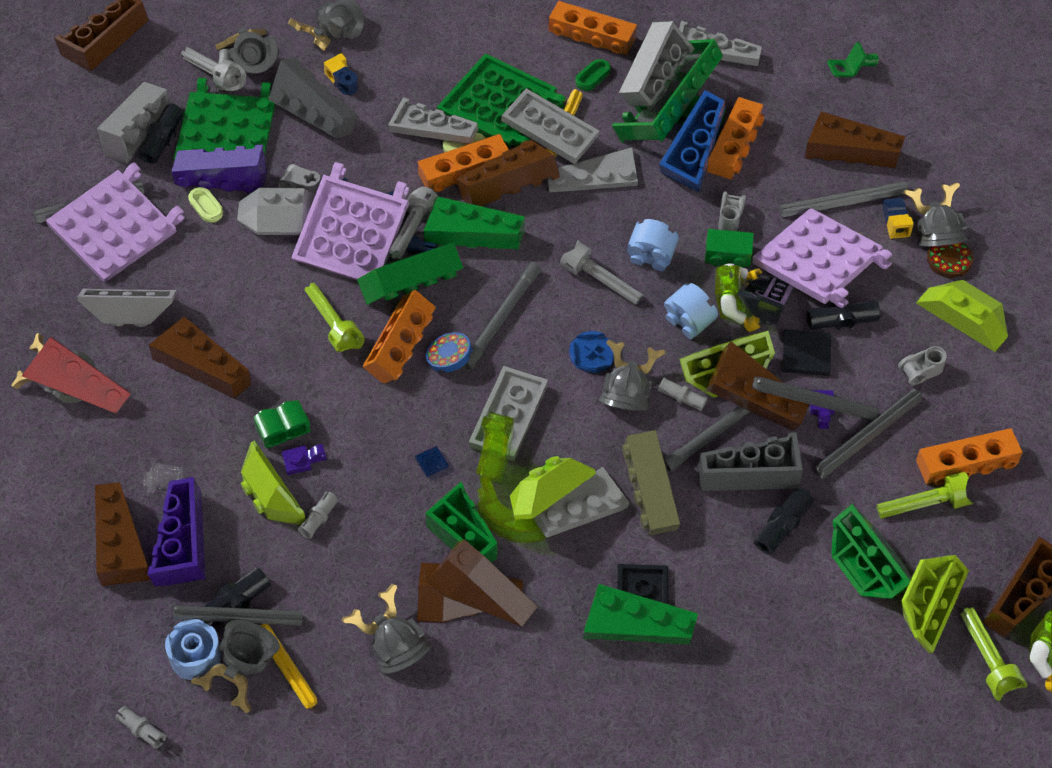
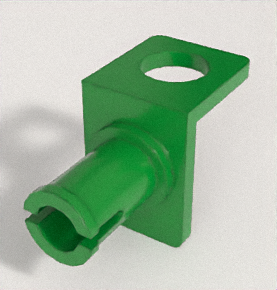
[827,42,879,77]

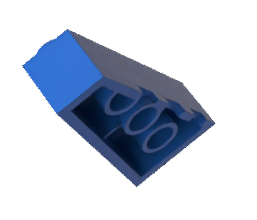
[659,90,725,193]

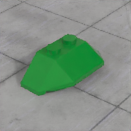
[832,504,911,599]

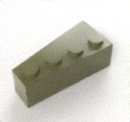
[622,430,680,536]

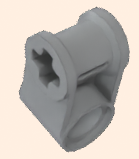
[278,164,321,195]
[718,191,746,231]
[898,346,947,386]

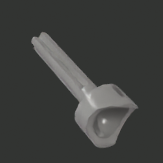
[181,47,247,91]
[389,186,438,259]
[560,240,643,305]

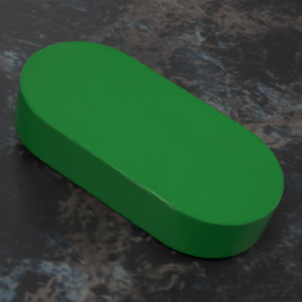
[575,59,611,91]

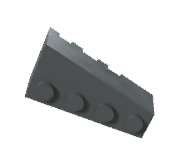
[268,57,358,138]
[699,432,803,491]

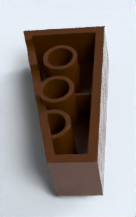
[457,140,560,206]
[706,341,810,431]

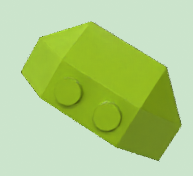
[916,280,1008,352]
[679,331,775,398]
[240,441,305,525]
[510,456,596,520]
[902,555,969,653]

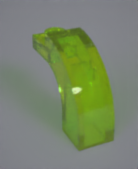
[476,412,514,483]
[477,476,551,543]

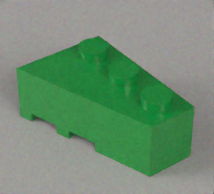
[425,482,497,563]

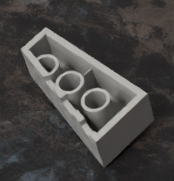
[619,21,695,106]
[97,82,170,164]

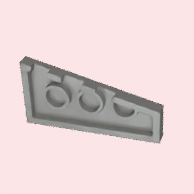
[679,21,762,66]
[388,98,478,144]
[547,148,638,193]
[534,467,629,538]

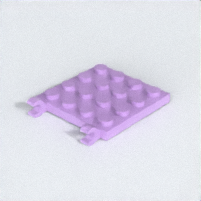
[46,162,185,283]
[291,162,409,280]
[752,208,892,308]

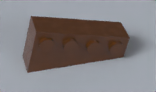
[54,0,149,71]
[804,111,906,168]
[149,317,252,399]
[95,482,151,586]
[983,536,1052,638]

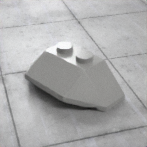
[237,188,315,235]
[78,288,176,327]

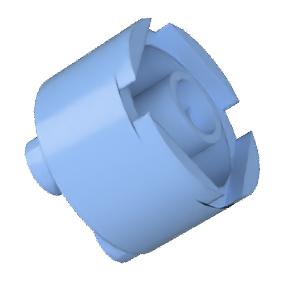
[627,219,679,271]
[664,283,718,340]
[165,619,222,680]

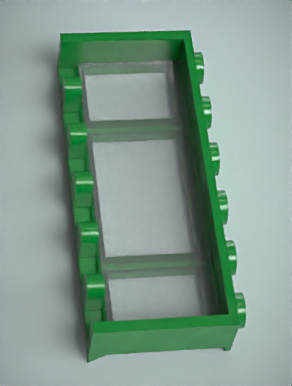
[612,39,723,143]

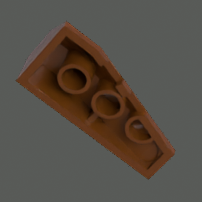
[427,540,538,627]
[417,562,523,623]

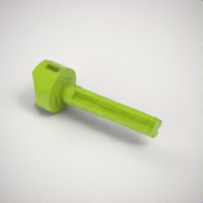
[305,283,365,352]
[876,472,974,519]
[960,607,1027,701]

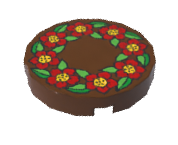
[926,242,973,278]

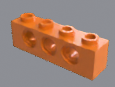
[549,1,637,55]
[707,97,765,180]
[418,134,508,192]
[363,290,436,383]
[916,428,1023,485]

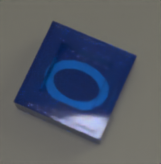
[415,446,448,477]

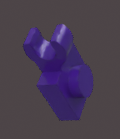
[809,390,835,429]
[282,444,327,475]

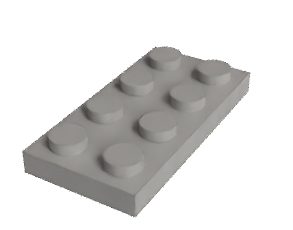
[501,88,599,164]
[469,366,548,461]

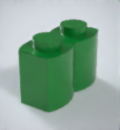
[253,400,311,448]

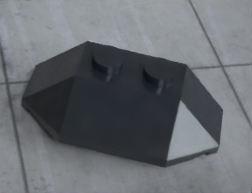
[738,276,794,325]

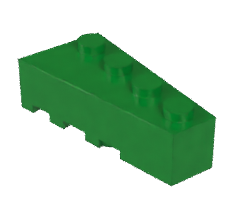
[424,196,525,249]
[357,242,463,305]
[583,584,698,645]

